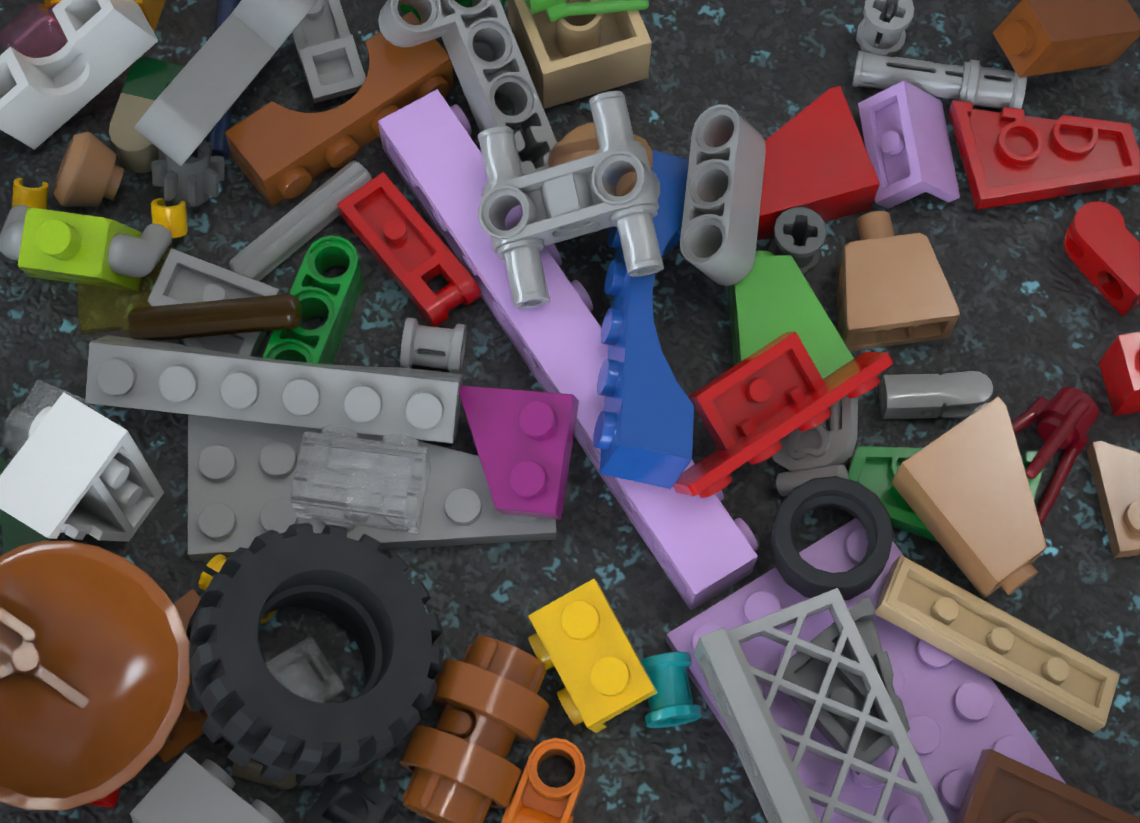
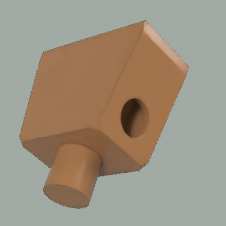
[836,211,960,352]

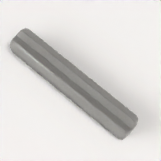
[229,161,372,281]

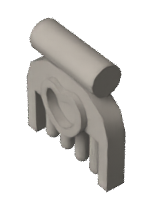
[772,395,858,497]

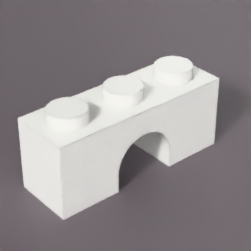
[0,0,158,150]

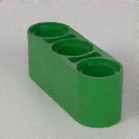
[263,236,363,365]

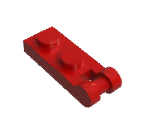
[337,172,482,327]

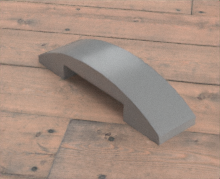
[291,0,366,103]

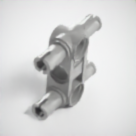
[478,91,664,309]

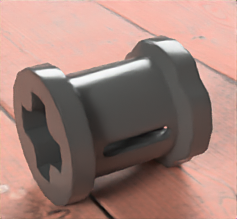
[768,207,827,277]

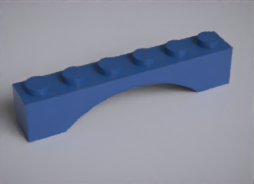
[593,150,694,489]

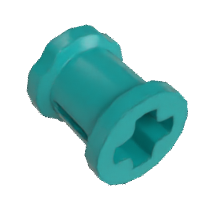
[640,652,702,728]

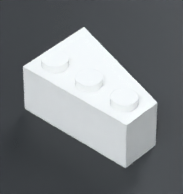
[0,392,164,542]

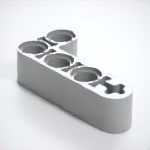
[134,0,318,166]
[378,0,557,176]

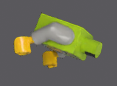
[0,178,188,292]

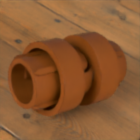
[399,636,550,823]

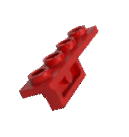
[673,332,894,498]

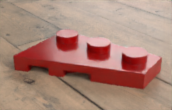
[948,100,1140,210]

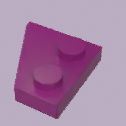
[459,385,579,520]

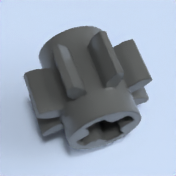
[151,140,224,207]

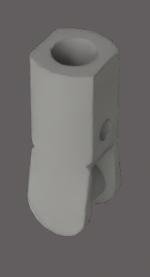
[879,371,993,419]

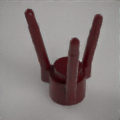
[1011,386,1099,524]

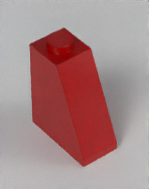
[757,86,880,240]

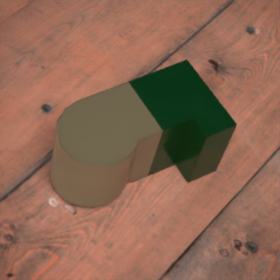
[109,56,185,173]

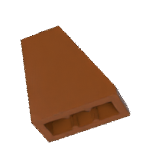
[993,0,1140,78]

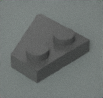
[773,596,910,775]

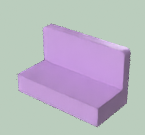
[858,80,960,209]

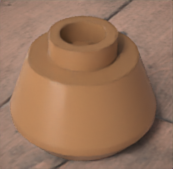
[53,131,124,207]

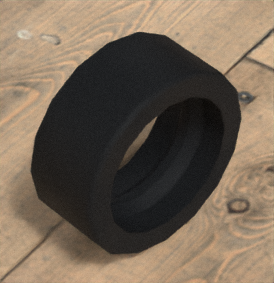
[770,476,894,601]

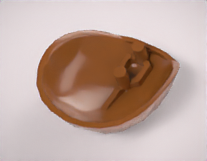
[0,541,190,811]

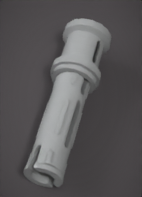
[852,51,1027,109]

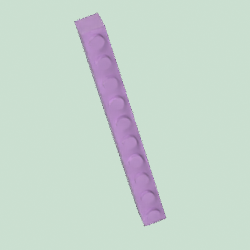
[378,89,758,611]

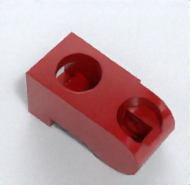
[1063,201,1140,317]

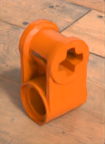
[501,738,585,823]

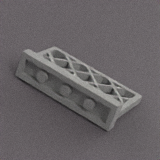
[694,588,950,823]

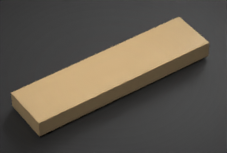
[875,555,1120,733]

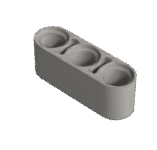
[680,104,766,286]

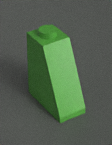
[727,251,859,407]

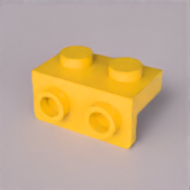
[528,579,658,733]

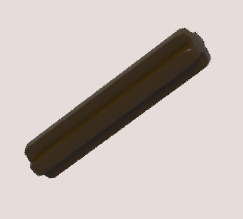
[128,294,302,341]

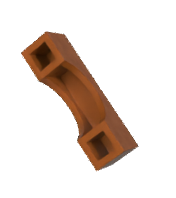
[225,12,454,207]

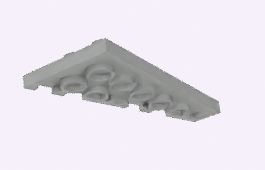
[188,414,557,561]

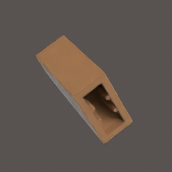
[891,396,1047,599]

